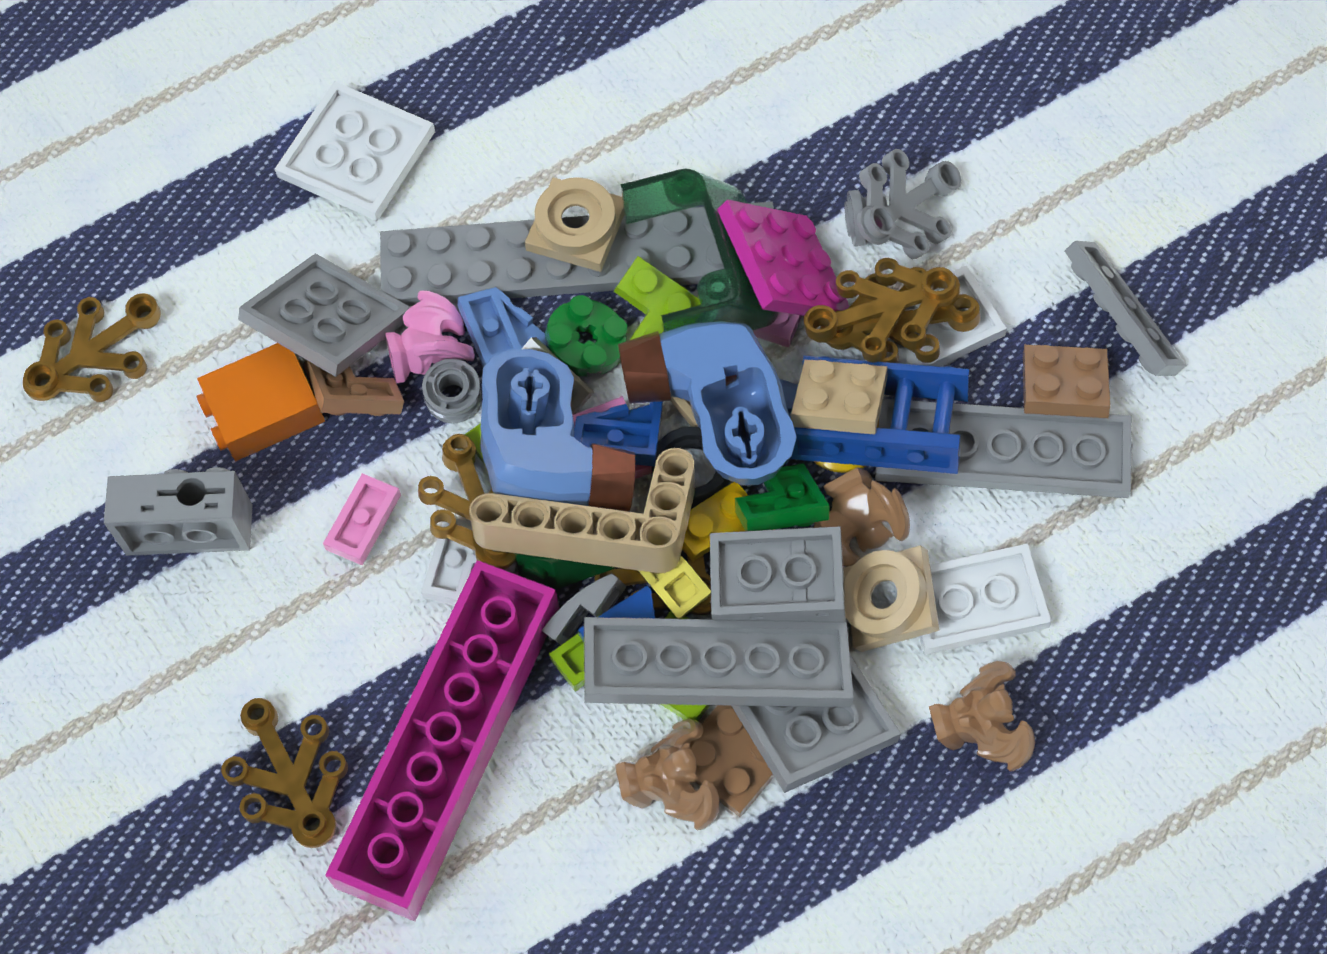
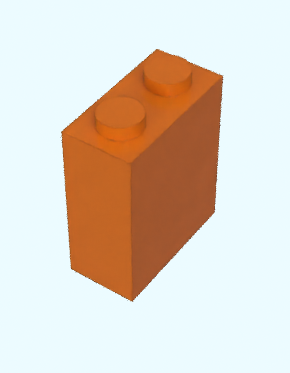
[196,343,325,462]

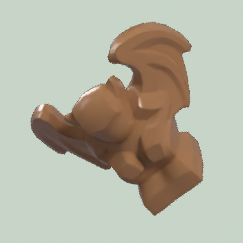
[814,467,910,567]
[929,661,1035,772]
[615,719,719,830]

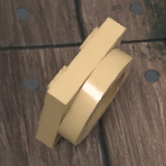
[525,177,628,272]
[843,545,940,652]

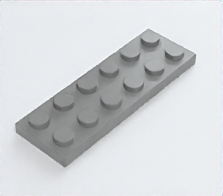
[875,399,1132,498]
[584,617,854,707]

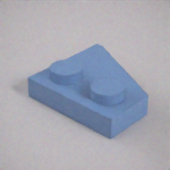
[457,287,549,368]

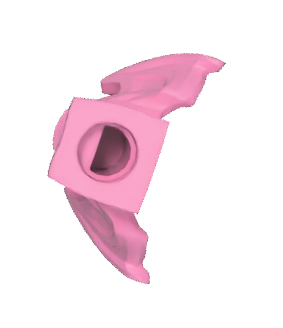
[385,291,475,383]

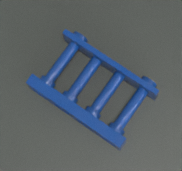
[790,356,969,474]

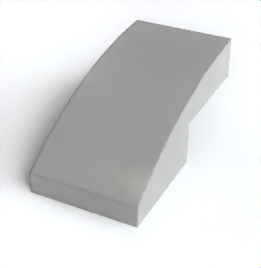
[542,574,627,645]

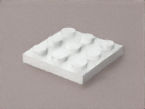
[275,81,435,221]

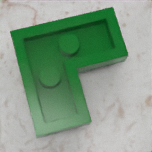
[735,463,829,531]

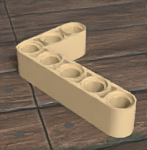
[469,448,695,573]

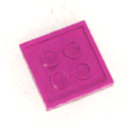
[717,199,850,316]

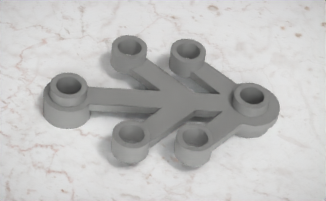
[857,149,961,259]

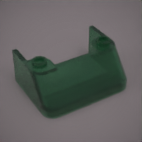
[621,169,779,332]

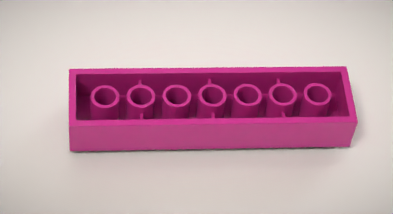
[325,560,560,922]

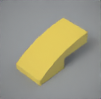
[639,544,711,619]

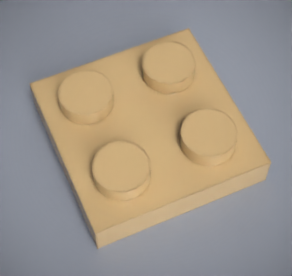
[791,359,887,434]

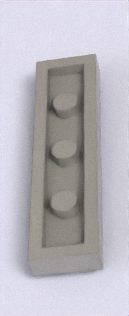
[1064,240,1187,376]

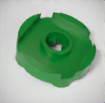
[545,295,627,377]

